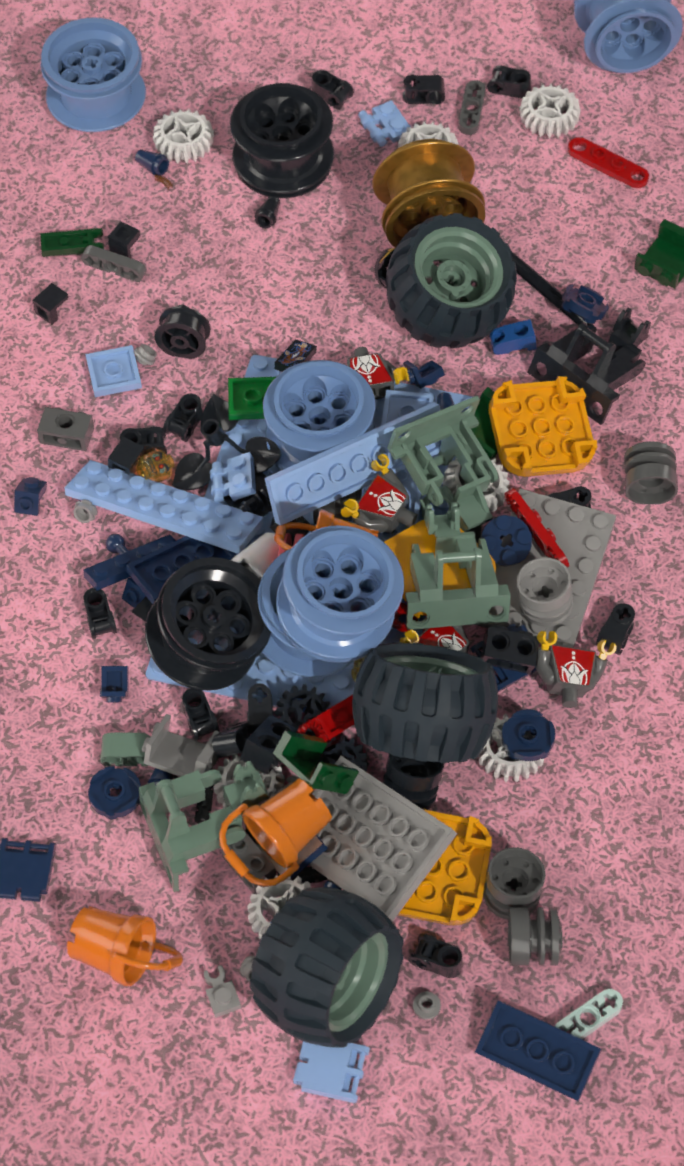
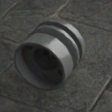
[624,441,678,504]
[483,847,546,920]
[508,907,562,966]

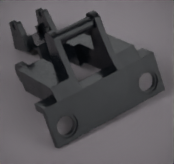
[527,307,651,425]

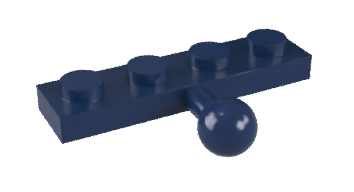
[83,534,176,591]

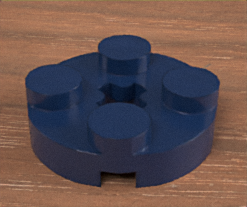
[562,284,609,324]
[482,515,532,567]
[502,709,555,761]
[88,766,141,820]

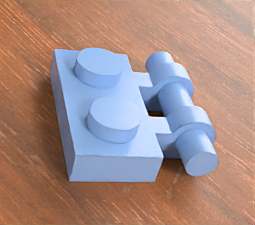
[358,100,411,147]
[210,452,256,503]

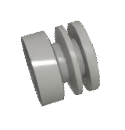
[517,558,573,626]

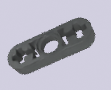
[459,80,486,135]
[81,245,147,282]

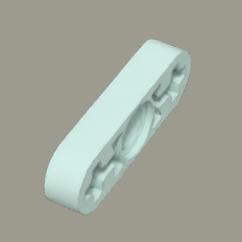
[554,989,623,1039]

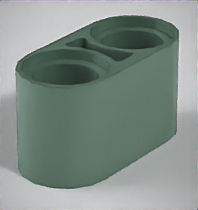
[100,732,151,766]

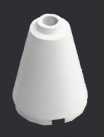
[231,533,279,580]

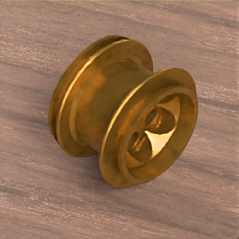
[372,139,486,248]

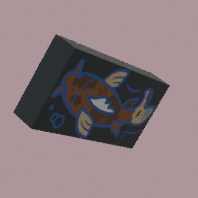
[274,339,317,372]

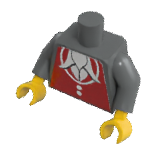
[347,347,410,399]
[341,454,418,534]
[399,625,470,653]
[536,631,616,708]

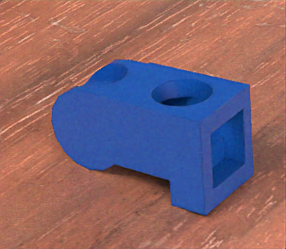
[489,319,537,355]

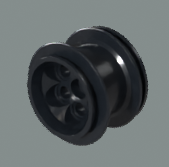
[230,83,334,198]
[145,557,271,691]

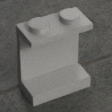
[142,714,220,777]

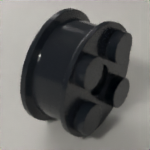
[154,305,211,359]

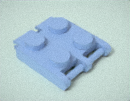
[293,1041,370,1103]

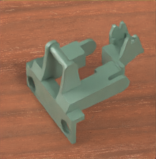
[387,395,498,532]
[405,502,511,630]
[139,761,269,892]

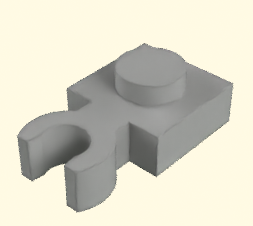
[204,965,242,1018]

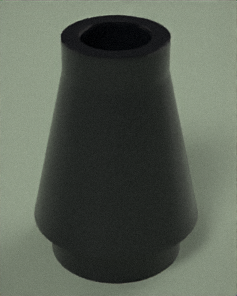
[255,196,281,229]

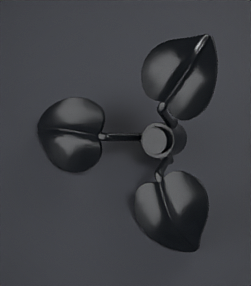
[172,394,282,490]

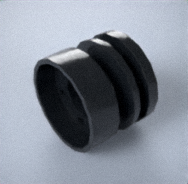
[383,754,444,810]

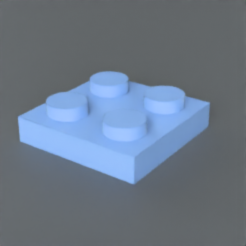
[85,345,142,397]

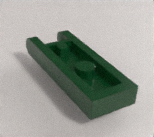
[40,228,104,257]

